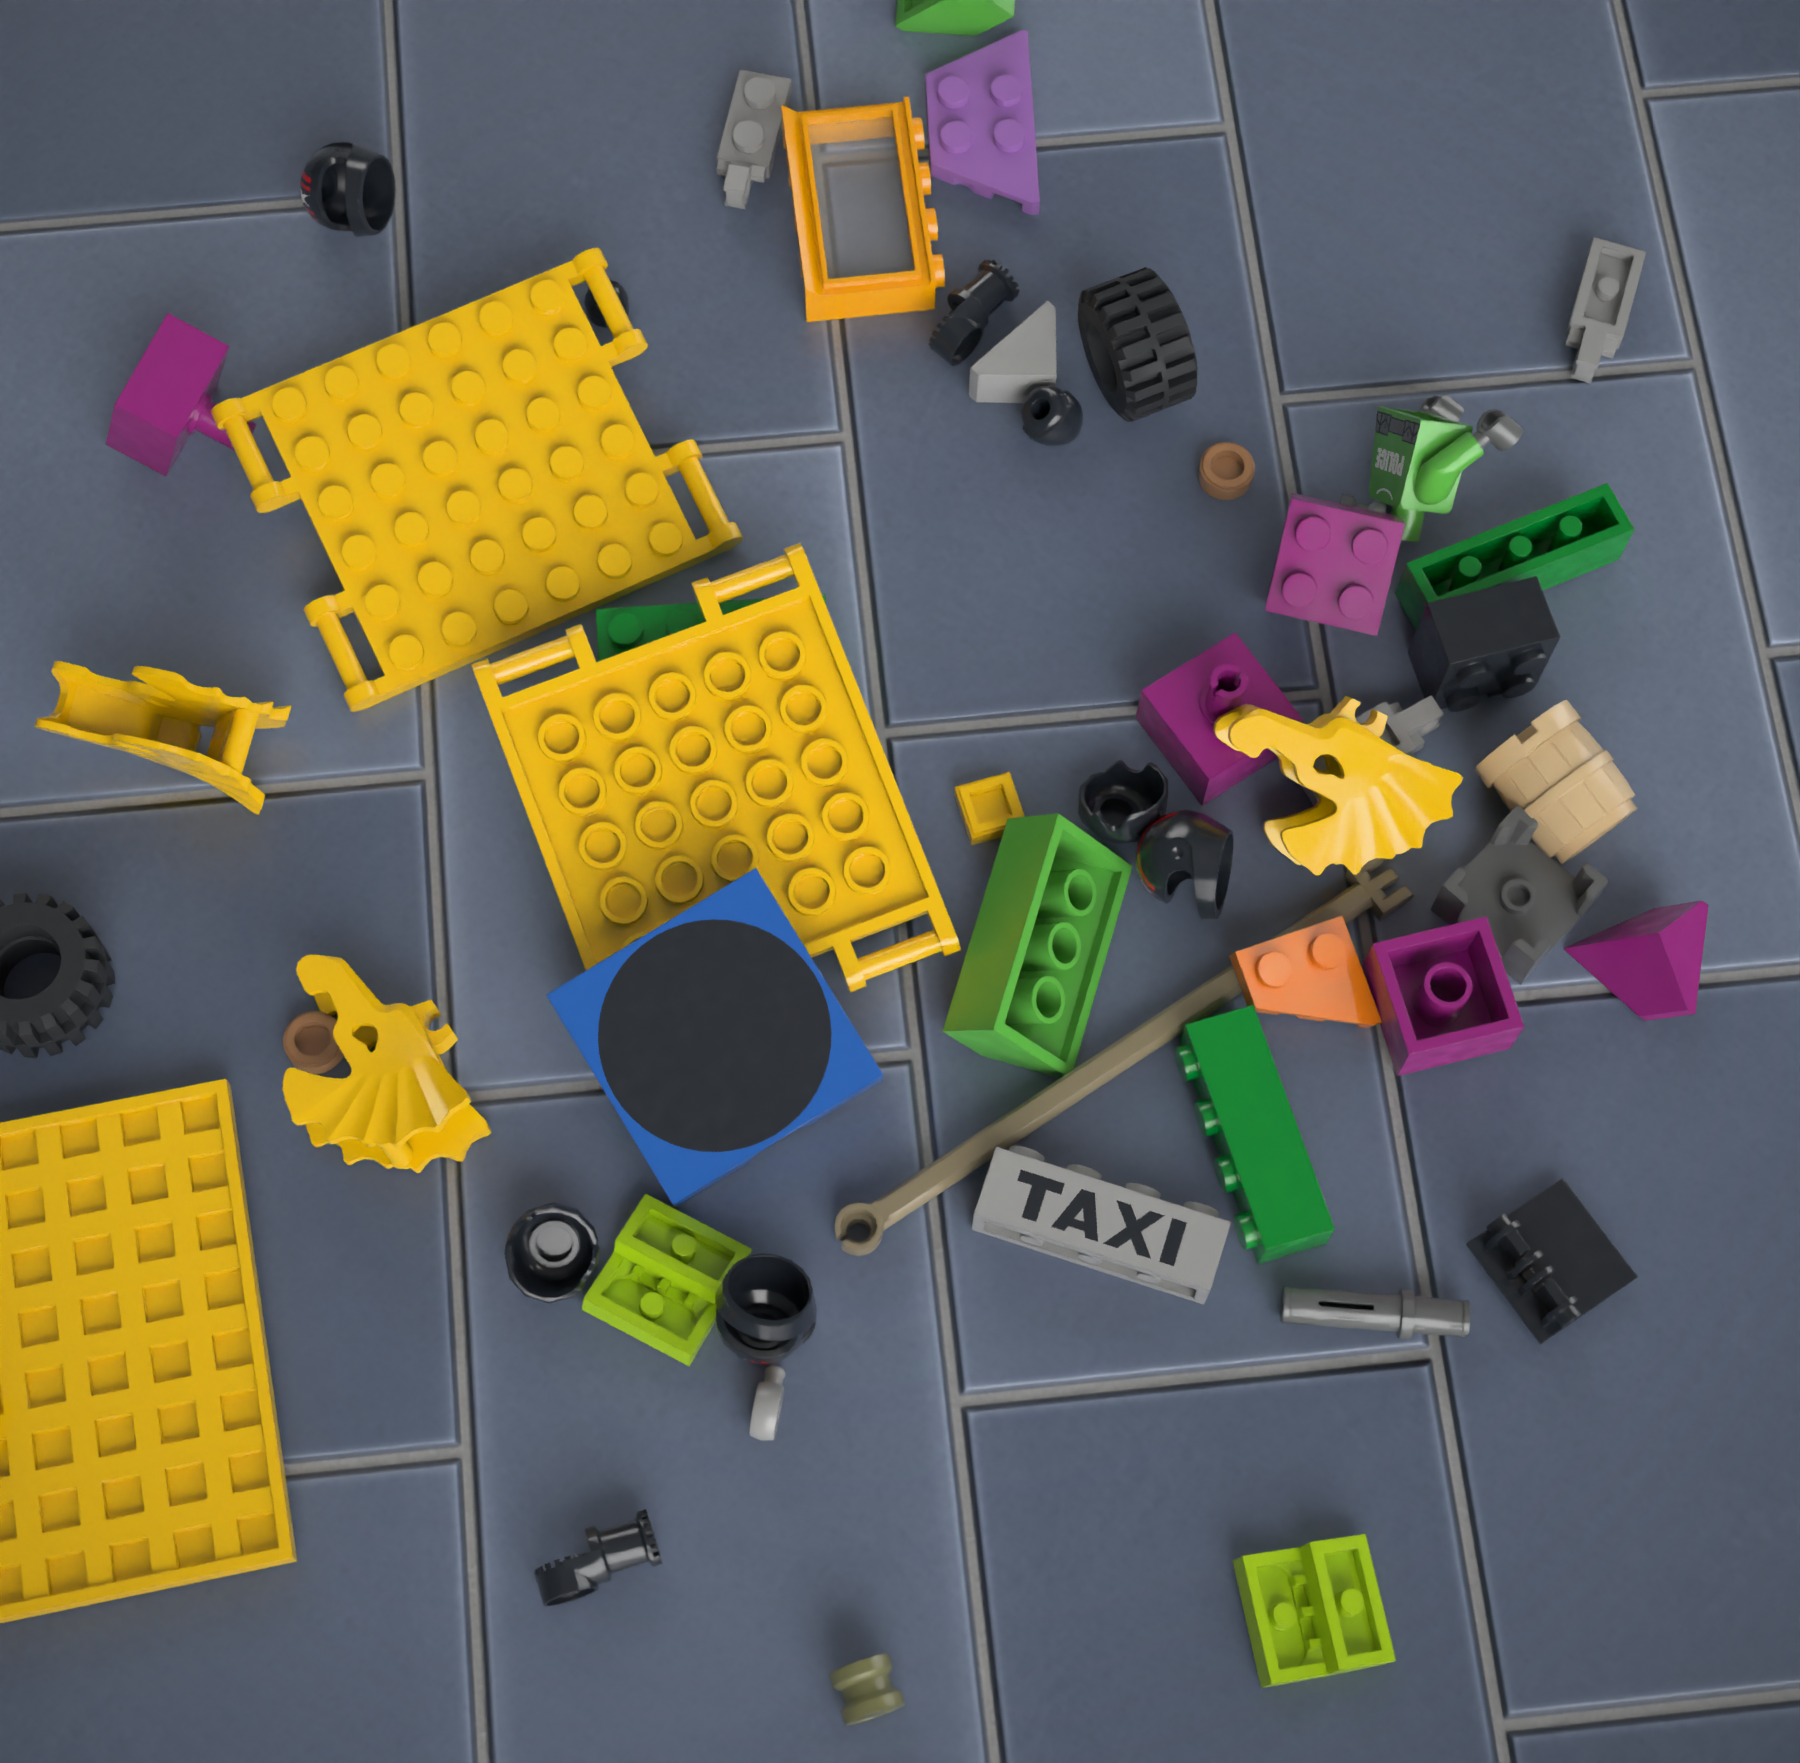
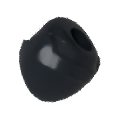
[1021,386,1083,446]

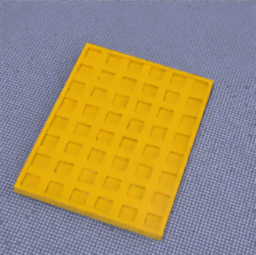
[0,1079,297,1624]

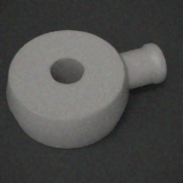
[749,1365,785,1441]

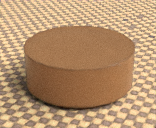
[1198,442,1255,500]
[283,1011,344,1074]

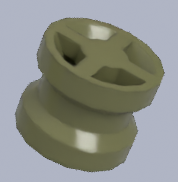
[829,1653,905,1726]

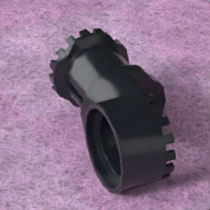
[929,259,1020,366]
[534,1509,662,1607]

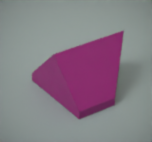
[1563,900,1709,1021]

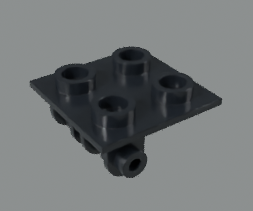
[1466,1178,1638,1345]

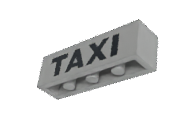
[972,1146,1231,1305]

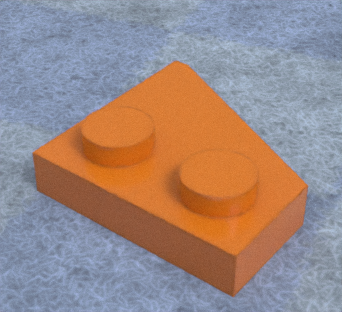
[1229,915,1382,1028]

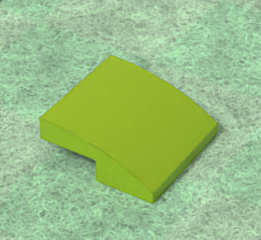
[582,1193,752,1366]
[1233,1534,1396,1688]

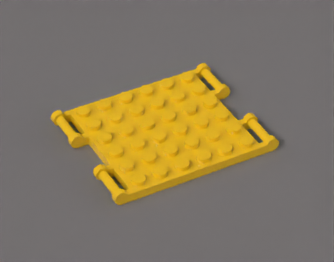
[211,248,744,712]
[471,543,961,993]

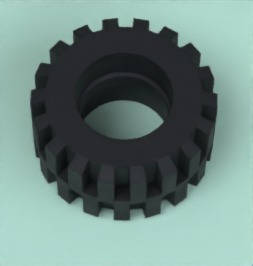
[1078,267,1197,422]
[0,893,115,1058]

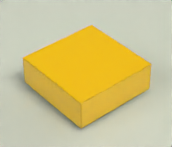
[954,772,1025,846]

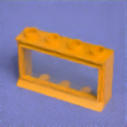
[781,96,945,322]

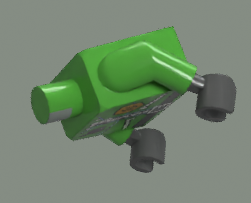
[1369,395,1523,542]

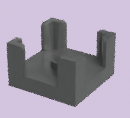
[1430,805,1609,985]

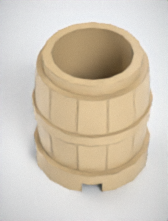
[1475,699,1638,864]

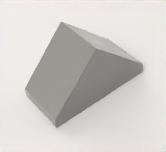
[969,301,1057,403]

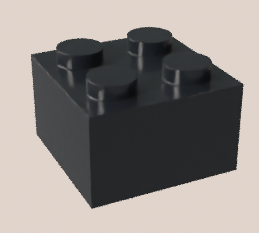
[1408,576,1560,712]

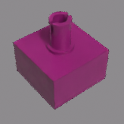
[106,313,257,477]
[1136,633,1303,806]

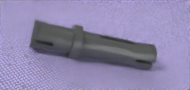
[1280,1286,1471,1339]

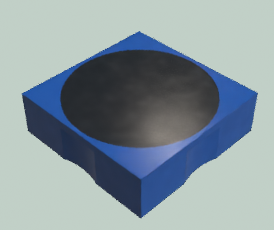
[546,868,884,1207]

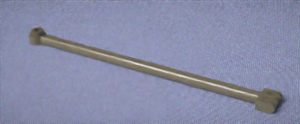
[834,858,1414,1256]

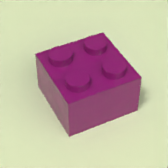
[1265,493,1405,636]
[1362,916,1525,1076]

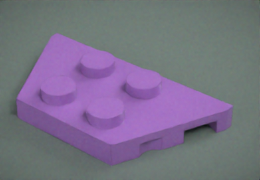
[925,30,1040,215]

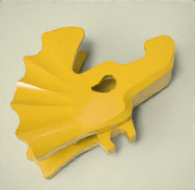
[34,661,292,815]
[1213,696,1463,875]
[282,955,492,1173]

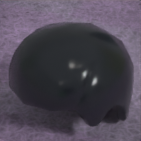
[1078,760,1168,843]
[505,1202,600,1303]

